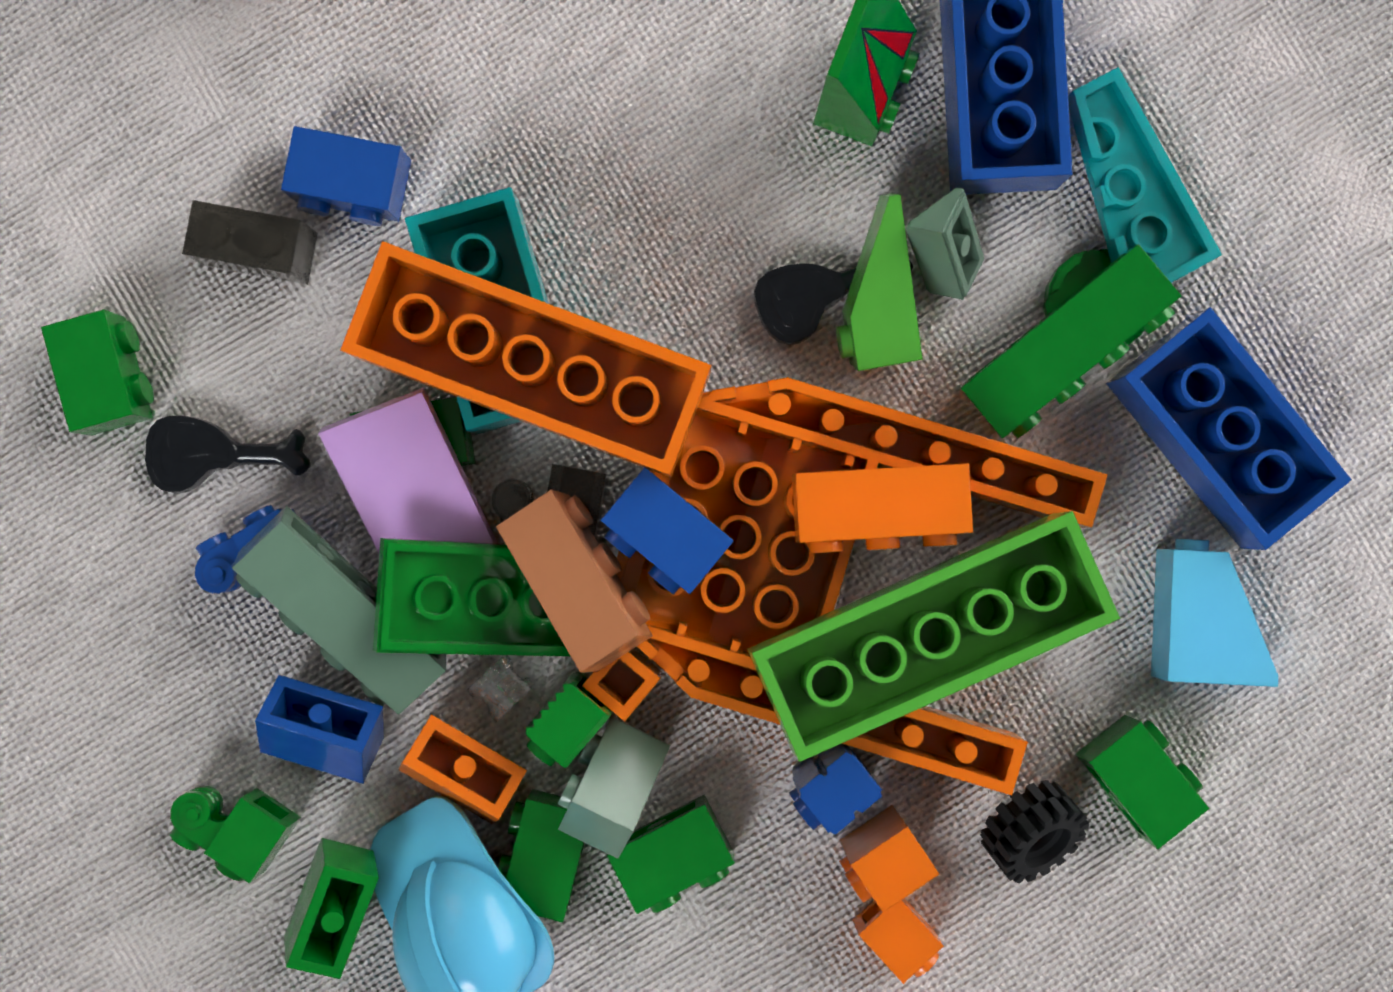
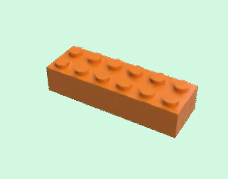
[340,241,712,477]

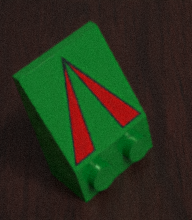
[813,0,920,146]

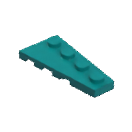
[1068,67,1222,283]

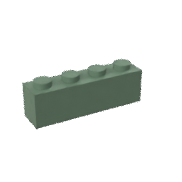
[232,506,446,715]

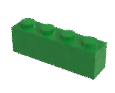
[959,244,1182,439]

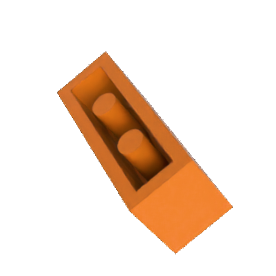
[792,463,973,553]

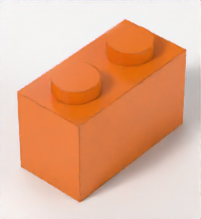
[399,714,527,824]
[839,805,939,913]

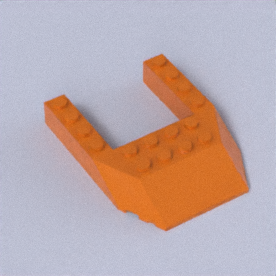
[617,377,1108,796]

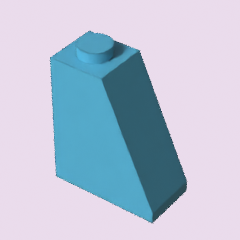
[1151,539,1279,687]

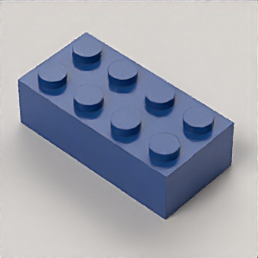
[940,0,1073,195]
[1106,307,1352,550]

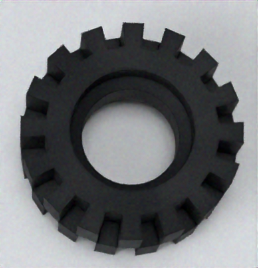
[980,780,1089,883]

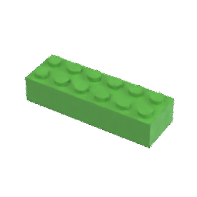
[747,511,1121,762]

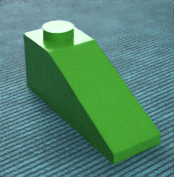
[836,193,923,371]

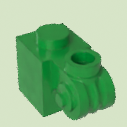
[170,786,301,884]

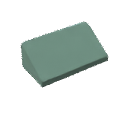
[906,188,985,300]

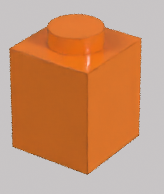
[582,649,662,722]
[853,898,944,984]

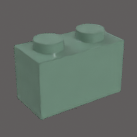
[558,717,671,859]

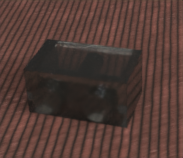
[182,200,318,285]

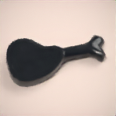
[754,260,913,345]
[145,416,311,493]

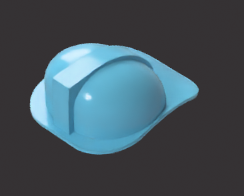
[370,795,554,992]

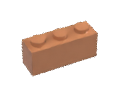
[496,489,653,673]

